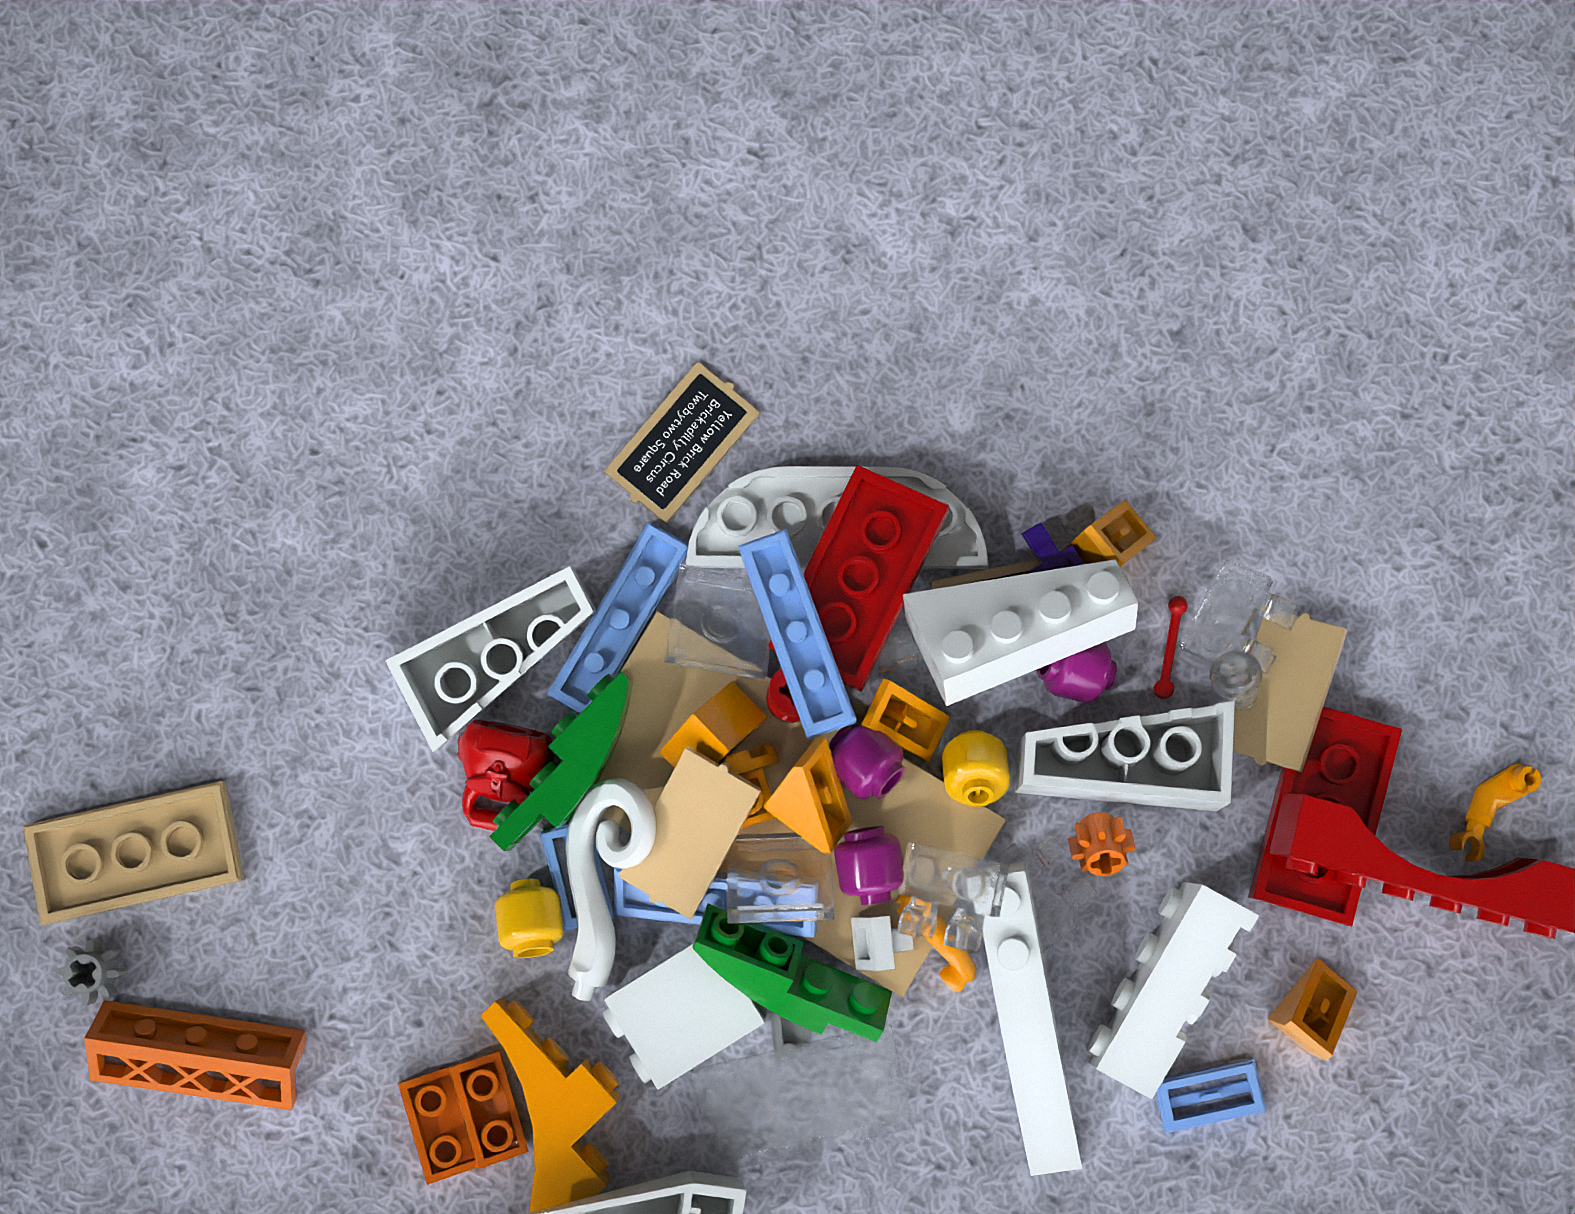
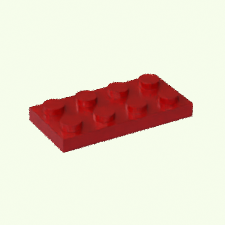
[768,465,950,692]
[1248,706,1402,927]

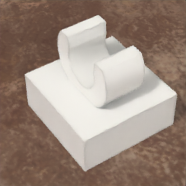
[851,915,914,971]

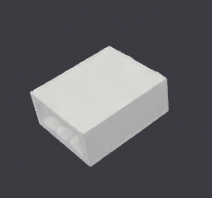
[603,942,766,1090]

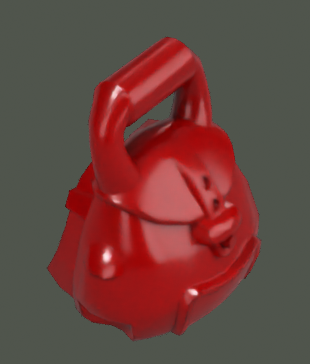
[457,719,555,831]

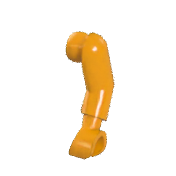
[1449,764,1541,862]
[895,889,977,993]

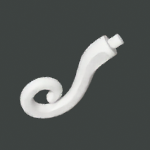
[566,778,656,1001]

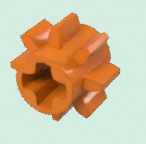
[1068,812,1136,876]

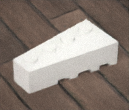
[903,560,1138,706]
[385,566,596,752]
[1015,701,1235,811]
[1087,882,1260,1099]

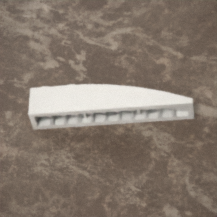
[973,861,1082,1176]

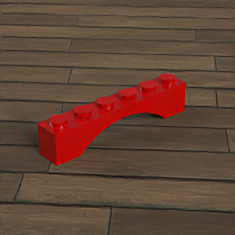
[1269,793,1575,939]

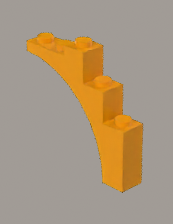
[480,997,621,1213]

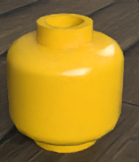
[942,730,1010,807]
[494,878,564,958]

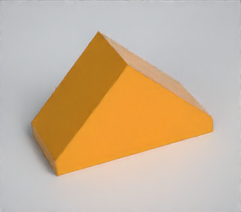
[1066,500,1157,567]
[861,678,950,762]
[659,681,768,768]
[763,737,853,853]
[1268,958,1358,1061]

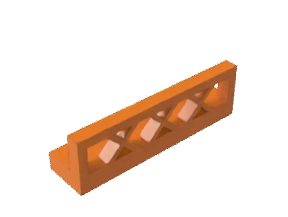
[84,1000,306,1110]

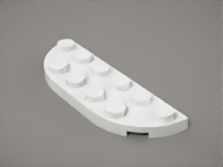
[686,466,988,569]

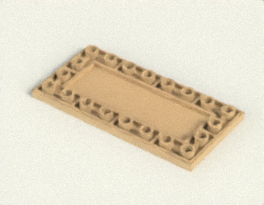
[597,611,1006,998]

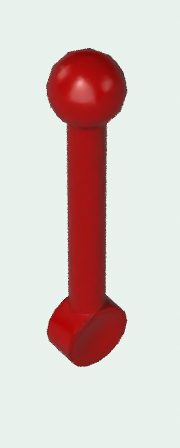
[1153,596,1188,699]

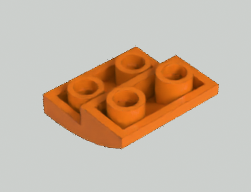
[397,1051,529,1185]

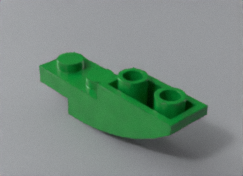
[489,672,633,851]
[692,904,892,1042]

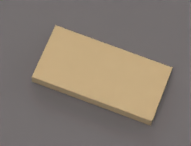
[23,781,245,925]

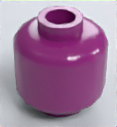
[1037,642,1117,703]
[829,724,905,799]
[834,826,906,905]

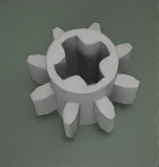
[55,939,128,1005]

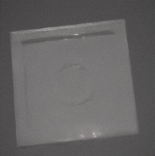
[664,564,771,679]
[727,832,834,923]

